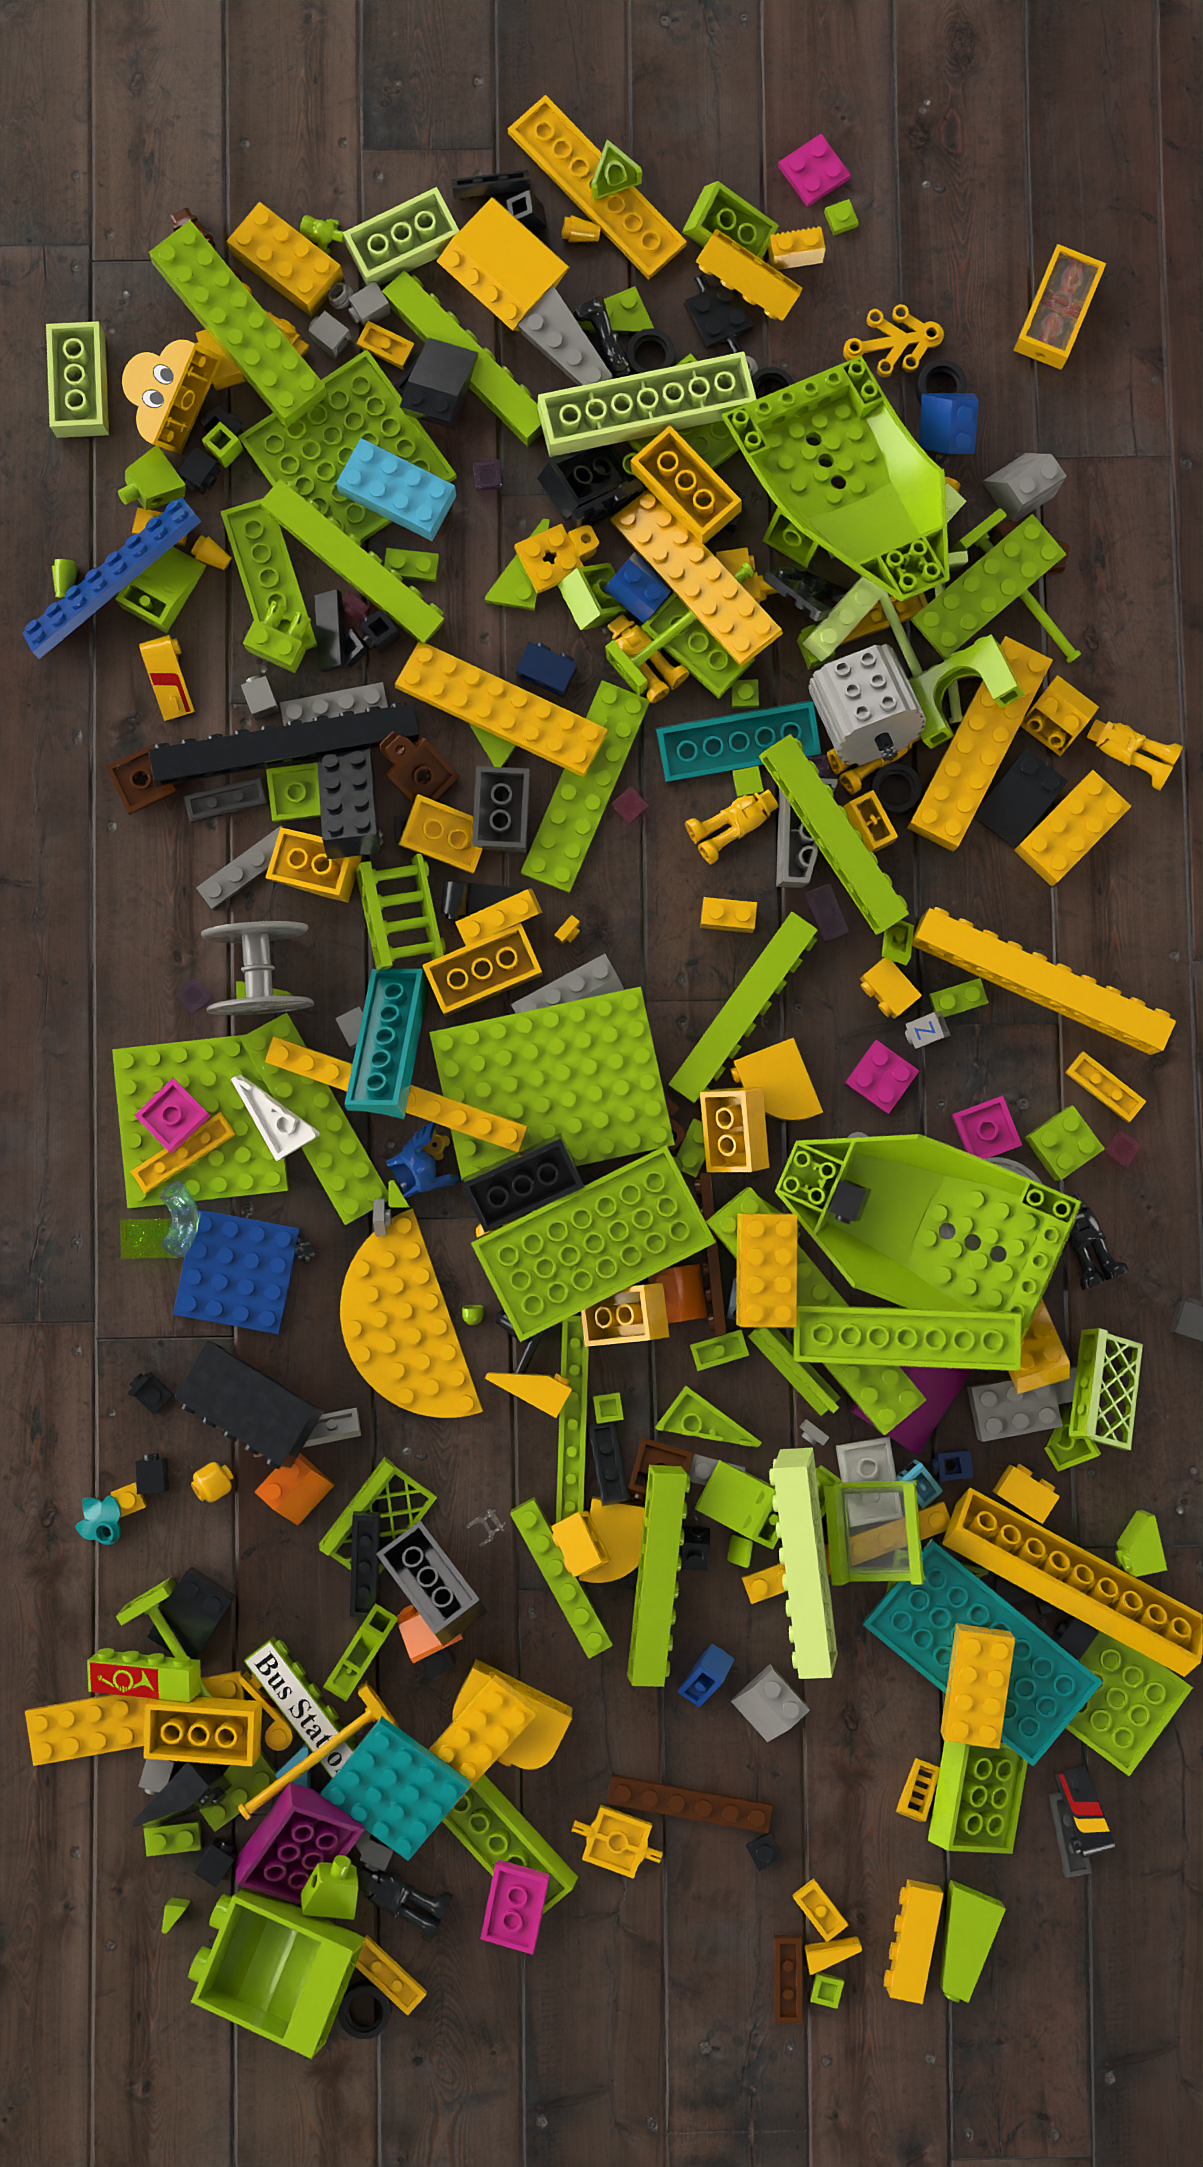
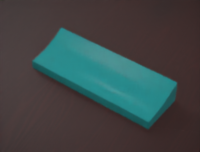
[655,700,821,782]
[344,969,429,1119]

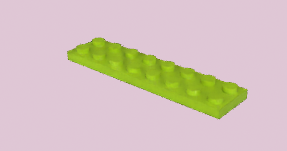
[521,680,650,894]
[240,1013,389,1225]
[794,1305,1021,1371]

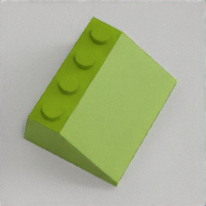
[928,1740,1028,1854]

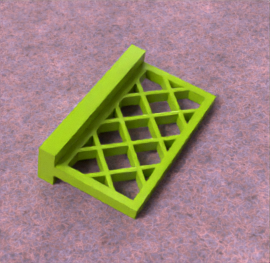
[747,1327,841,1416]
[1069,1328,1143,1450]
[319,1457,437,1574]

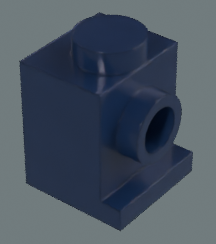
[930,1448,974,1481]

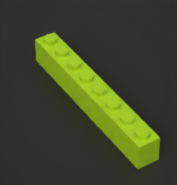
[382,270,543,447]
[260,479,444,644]
[759,734,909,935]
[667,912,818,1105]
[627,1465,690,1687]

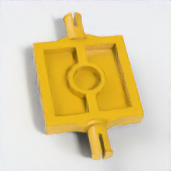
[571,1805,663,1879]

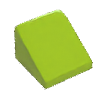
[389,1180,412,1208]
[727,1535,753,1568]
[162,1897,191,1934]

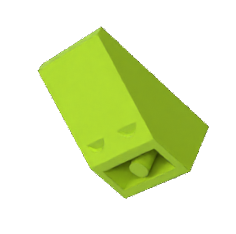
[115,546,207,633]
[695,1460,779,1549]

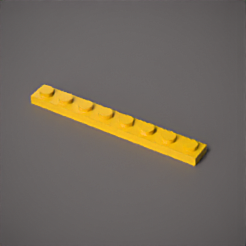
[741,1501,951,1604]

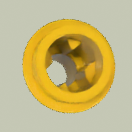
[561,215,600,242]
[191,535,232,571]

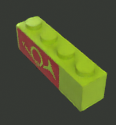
[87,1648,201,1703]

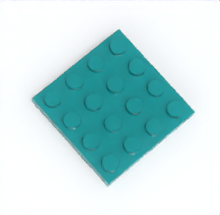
[320,1716,471,1861]

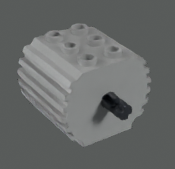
[808,644,926,766]

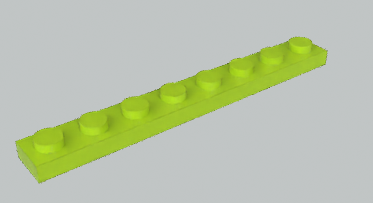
[556,1316,589,1523]

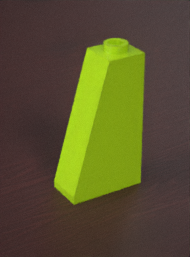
[939,1880,1006,2003]

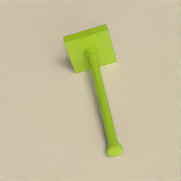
[948,507,1081,663]
[605,562,755,696]
[116,1576,213,1698]

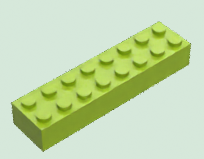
[149,220,327,428]

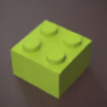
[1024,1105,1105,1181]

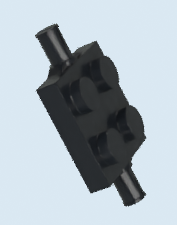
[684,274,754,354]

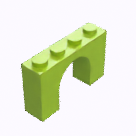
[908,634,1025,749]

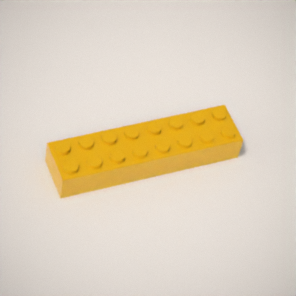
[907,636,1053,852]

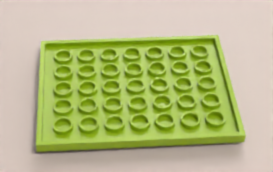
[429,986,675,1179]

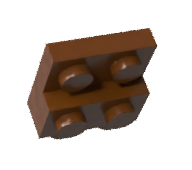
[627,1437,694,1504]

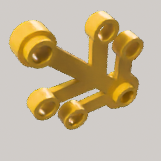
[843,304,944,377]

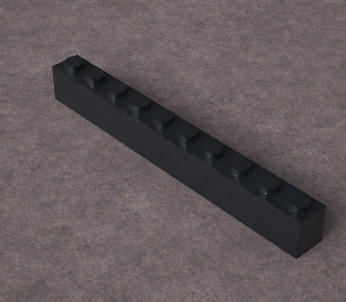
[148,702,419,787]

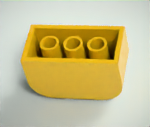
[453,1659,573,1769]

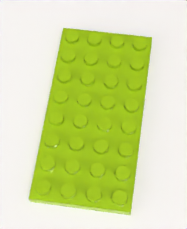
[471,1145,716,1342]

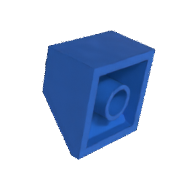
[919,393,979,454]
[604,552,672,624]

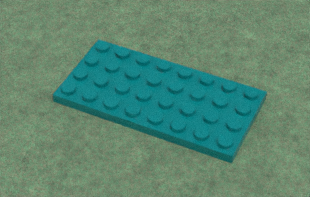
[862,1539,1103,1766]

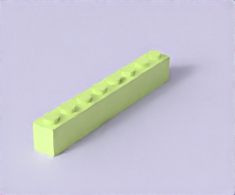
[802,483,966,662]

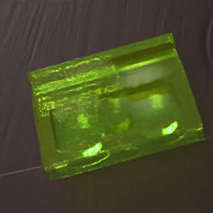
[120,1219,176,1259]

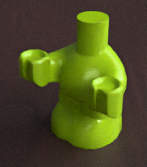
[300,215,345,255]

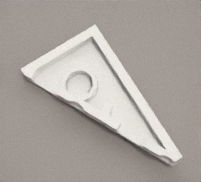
[231,1075,320,1161]

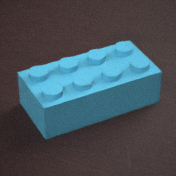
[336,438,456,541]

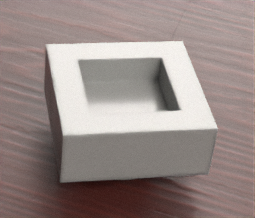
[373,1199,392,1236]
[799,1419,830,1446]

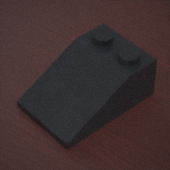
[400,337,479,430]
[537,444,635,521]
[973,749,1068,849]
[146,1567,237,1660]
[131,1762,232,1827]

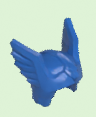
[386,1122,462,1198]

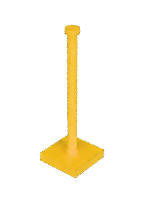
[238,1681,399,1820]

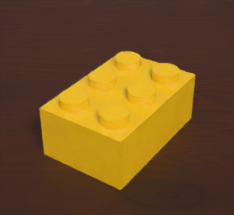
[700,1087,769,1172]
[581,1283,669,1347]
[1008,1299,1070,1394]

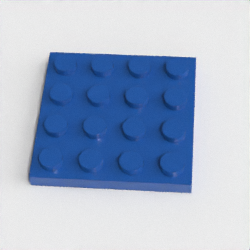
[173,1209,301,1334]

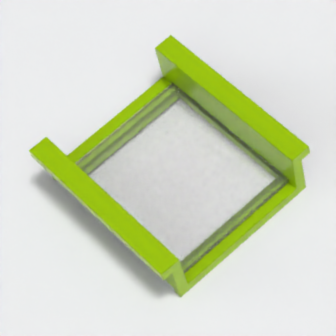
[824,1480,926,1586]

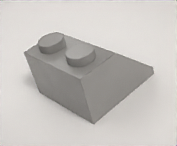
[731,1663,810,1742]

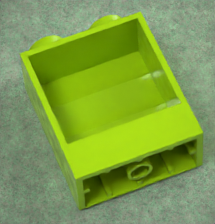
[188,1887,366,2059]

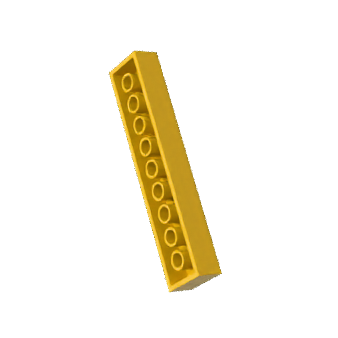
[912,907,1176,1055]
[942,1488,1203,1677]

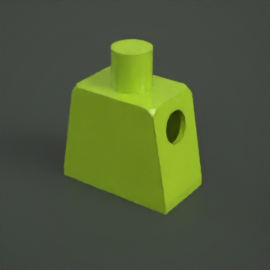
[118,446,186,510]
[301,1855,358,1920]

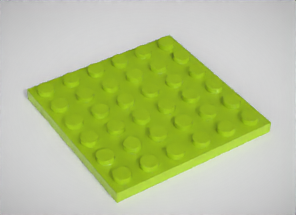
[238,349,457,543]
[112,1035,289,1209]

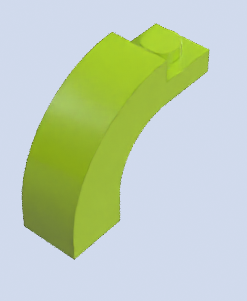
[323,1603,398,1701]

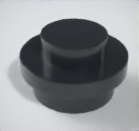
[293,1237,315,1264]

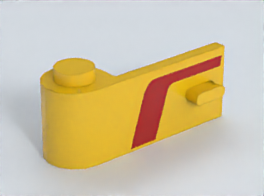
[139,635,195,721]
[238,1671,296,1751]

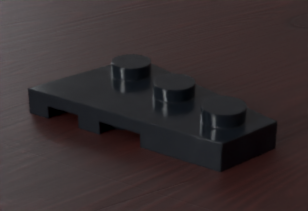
[571,478,643,530]

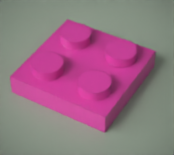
[778,134,851,208]
[844,1040,919,1114]
[134,1078,211,1154]
[952,1095,1022,1159]

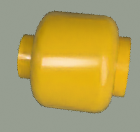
[191,1462,233,1503]

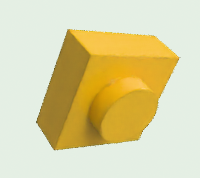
[554,915,580,945]
[111,1482,147,1518]

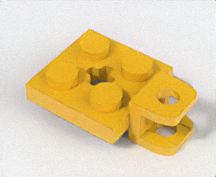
[514,523,599,594]

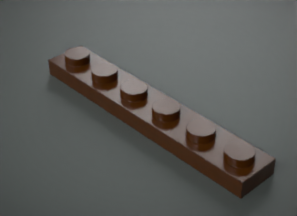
[694,1173,726,1335]
[607,1774,773,1833]

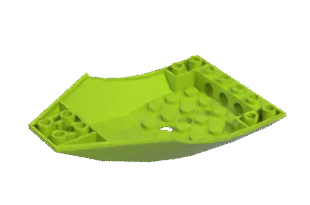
[722,356,950,602]
[775,1134,1082,1342]

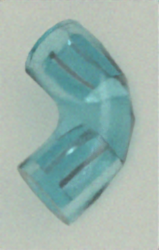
[160,1181,199,1257]

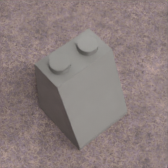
[982,453,1067,522]

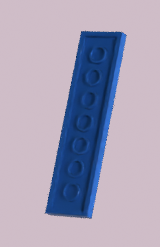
[22,497,202,659]

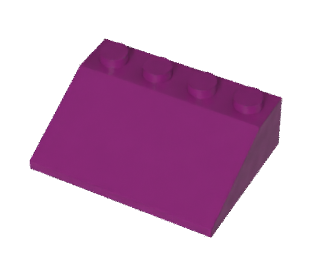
[849,1366,972,1455]
[235,1782,365,1905]

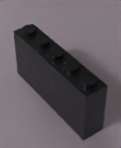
[174,1341,324,1469]

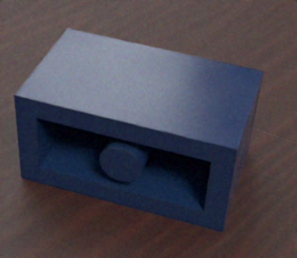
[516,642,577,698]

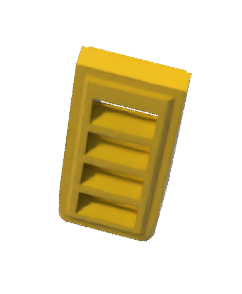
[896,1758,940,1822]
[804,1936,862,1975]

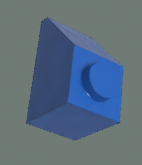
[677,1643,735,1707]

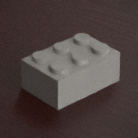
[967,1378,1062,1442]

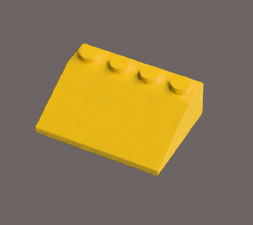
[437,198,570,331]

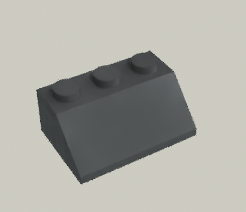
[472,766,530,853]

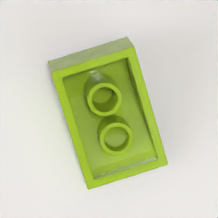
[682,181,779,260]

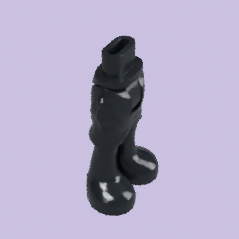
[572,296,632,379]
[1068,1193,1129,1290]
[358,1867,453,1943]

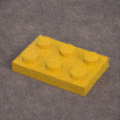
[398,794,483,874]

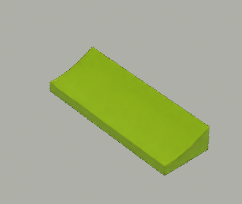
[442,1774,578,1915]

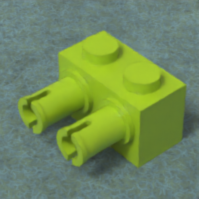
[243,601,311,673]

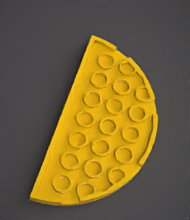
[340,1208,483,1418]

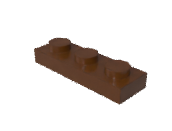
[774,1935,802,2023]

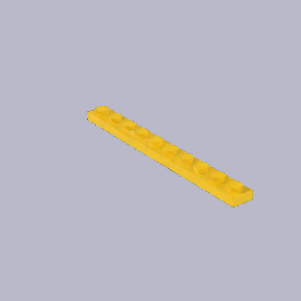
[265,1036,528,1152]

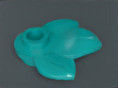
[75,1495,121,1545]

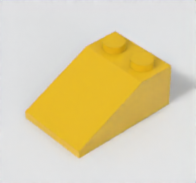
[265,827,362,903]

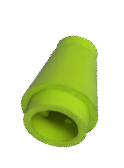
[52,559,78,599]

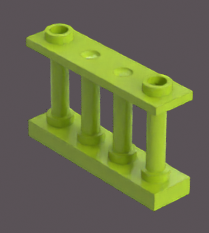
[355,853,446,972]

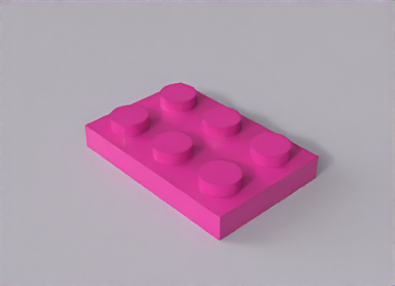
[481,1859,551,1955]

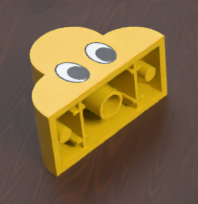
[122,340,222,455]

